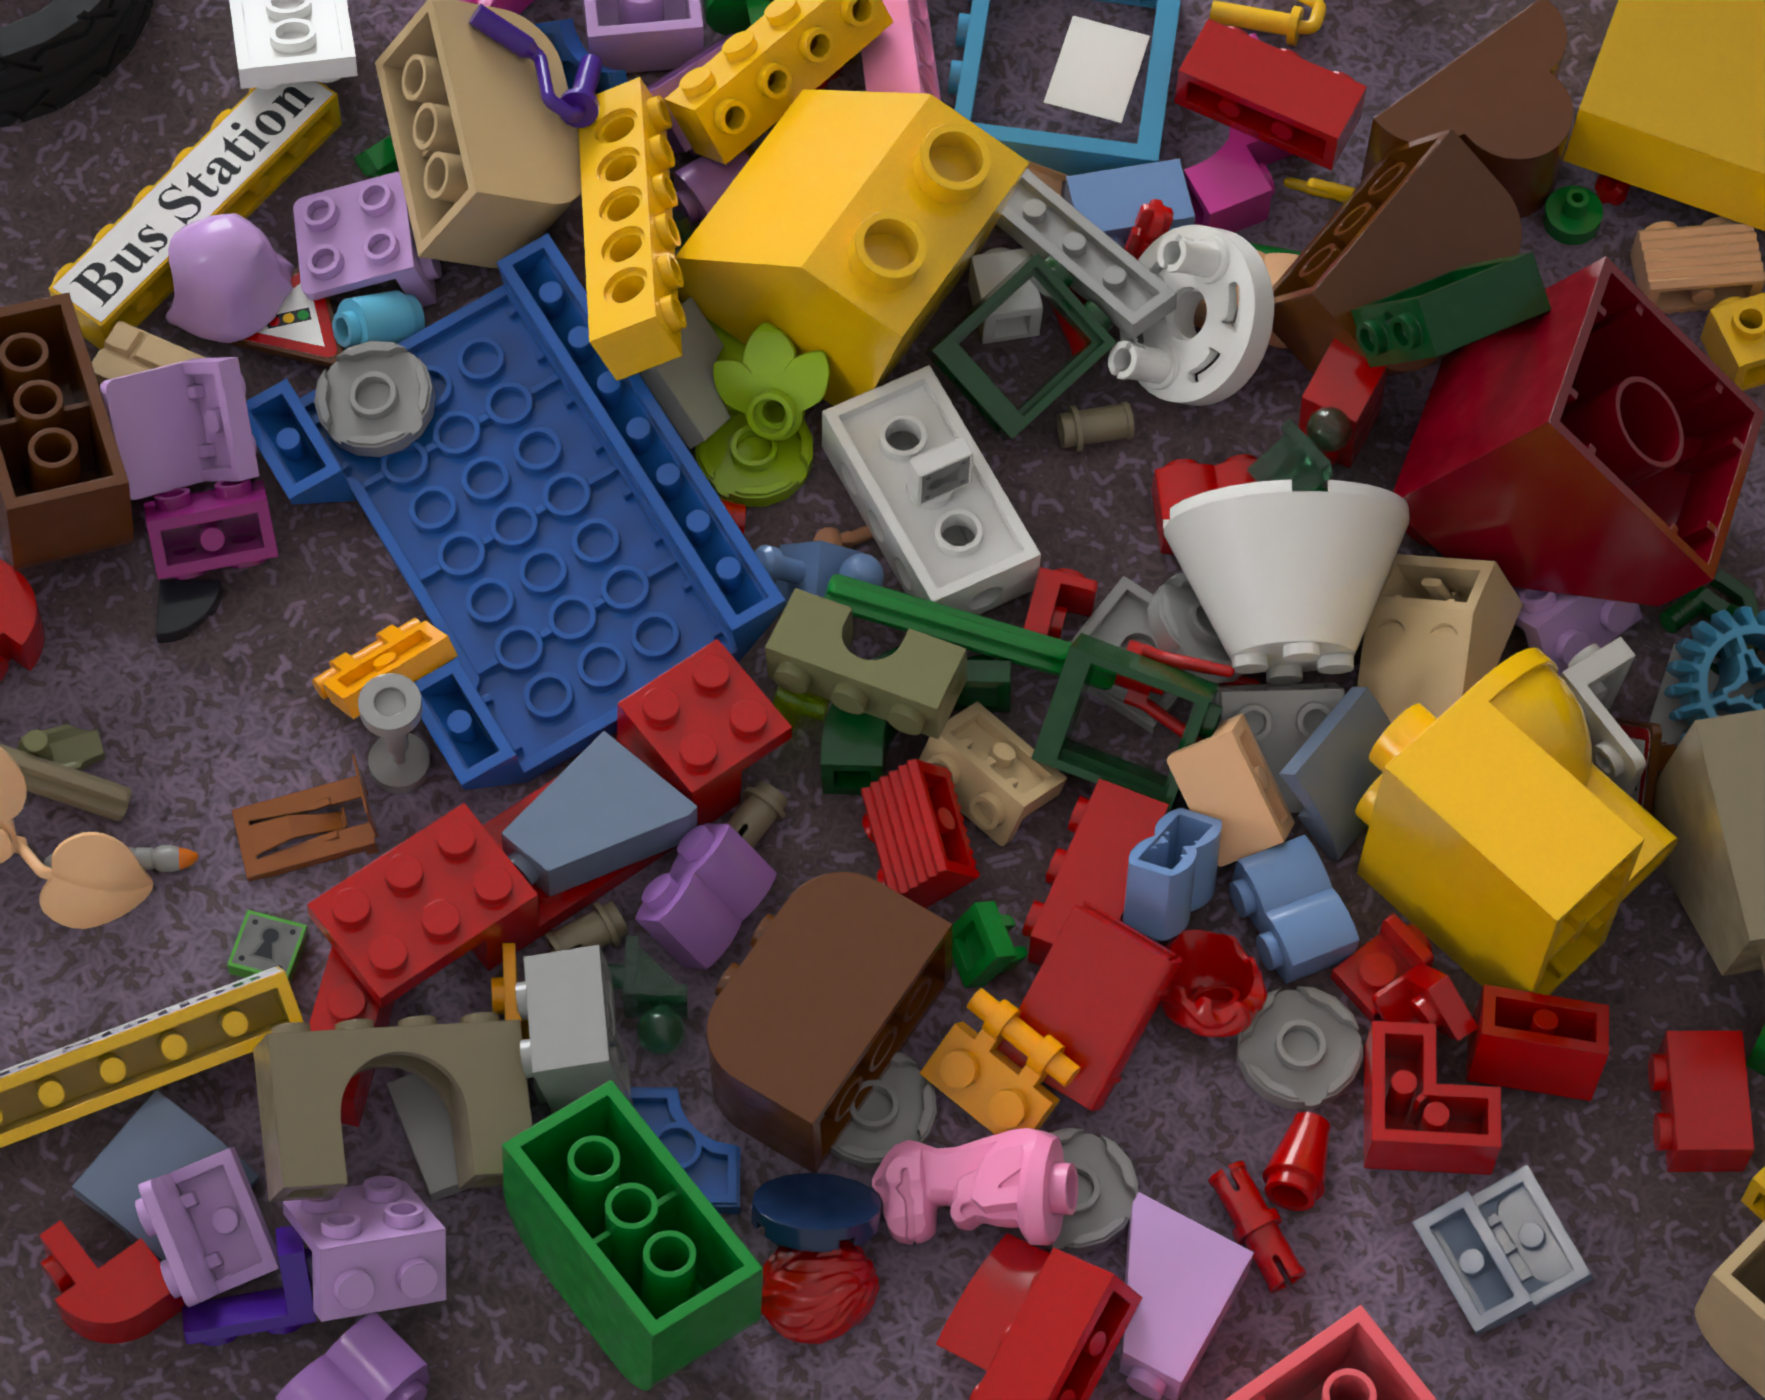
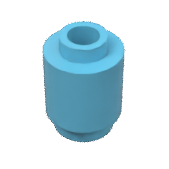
[332,290,425,350]

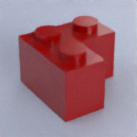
[1363,1021,1502,1175]

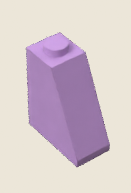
[1119,1192,1254,1400]

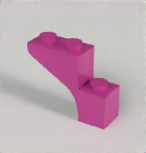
[1183,33,1293,233]

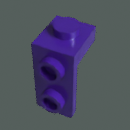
[182,1225,317,1346]

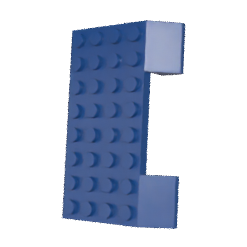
[246,233,787,790]

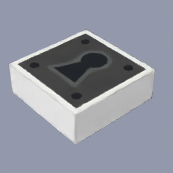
[908,436,974,507]

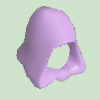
[165,213,294,343]

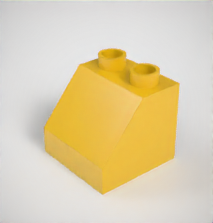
[1563,0,1765,231]
[676,89,1030,406]

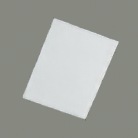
[1044,16,1150,123]

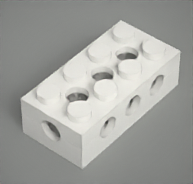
[822,365,1041,615]

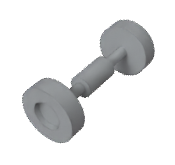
[358,673,431,794]

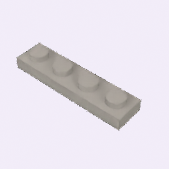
[996,169,1177,340]

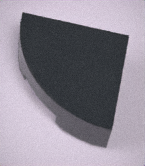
[156,580,223,643]

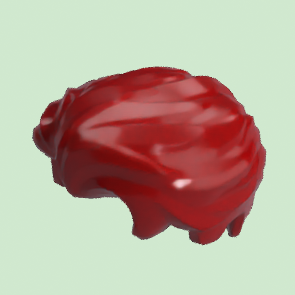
[1160,929,1268,1037]
[761,1240,880,1344]

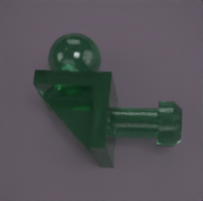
[1247,407,1352,491]
[608,935,688,1055]

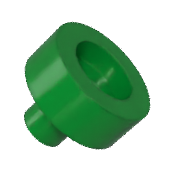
[1543,185,1603,245]

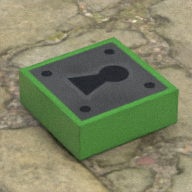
[227,910,309,986]

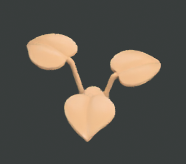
[0,747,154,929]

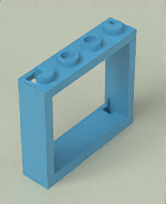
[948,0,1181,176]

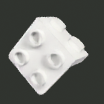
[1560,636,1646,797]

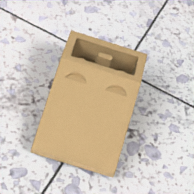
[1357,554,1523,723]

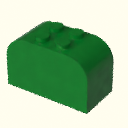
[502,1080,763,1391]

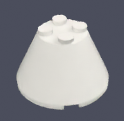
[1163,479,1409,685]

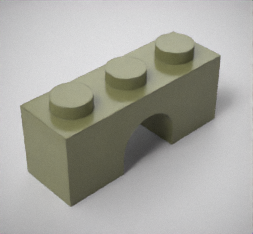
[765,588,967,739]

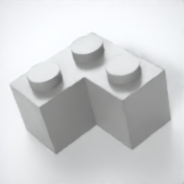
[515,945,633,1113]

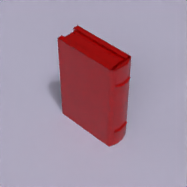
[997,900,1182,1111]

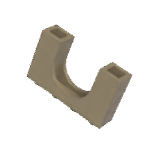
[253,1012,532,1202]

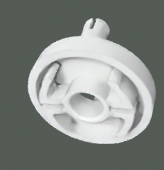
[1108,225,1274,406]

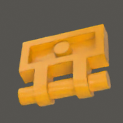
[312,617,458,719]
[919,988,1081,1135]

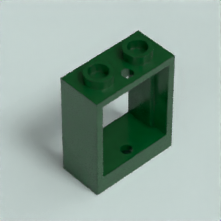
[1351,252,1551,368]
[924,253,1117,440]
[1031,633,1223,812]

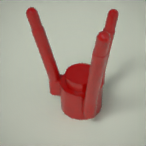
[1114,639,1261,741]

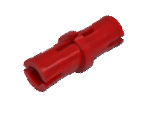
[1208,1160,1307,1293]

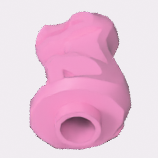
[872,1128,1078,1245]

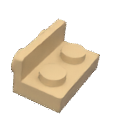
[919,701,1068,846]

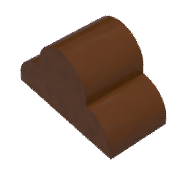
[1361,0,1573,219]

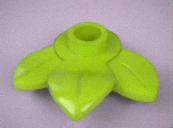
[713,322,830,441]

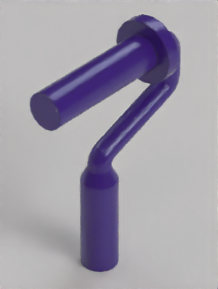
[469,4,603,128]

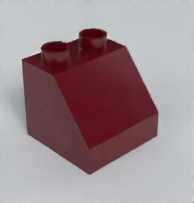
[1393,256,1765,607]

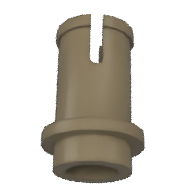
[1056,401,1135,452]
[726,781,788,849]
[544,901,629,952]

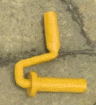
[1209,0,1326,46]

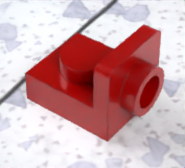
[1024,567,1098,639]
[1331,913,1434,1023]
[1372,963,1478,1041]

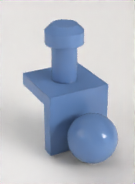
[754,540,884,604]

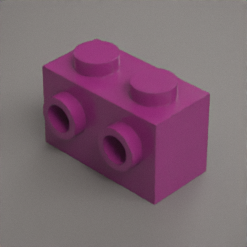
[144,479,279,580]

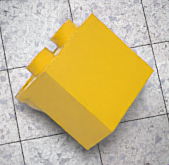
[1355,647,1679,995]

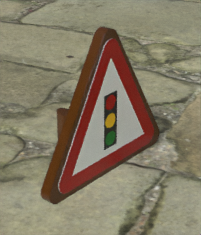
[226,267,343,368]
[1614,717,1677,815]

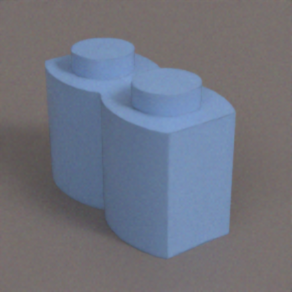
[1123,808,1222,941]
[1229,835,1360,984]

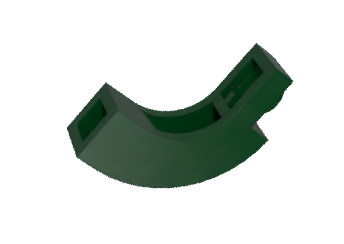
[820,646,1011,795]

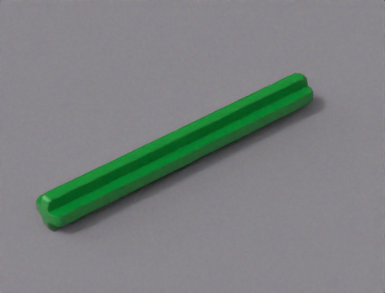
[824,574,1117,690]

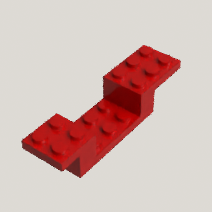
[307,638,792,1009]

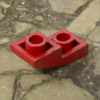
[935,1233,1050,1371]

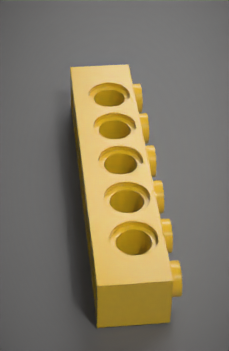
[578,77,687,381]

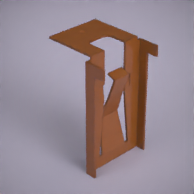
[232,755,379,882]

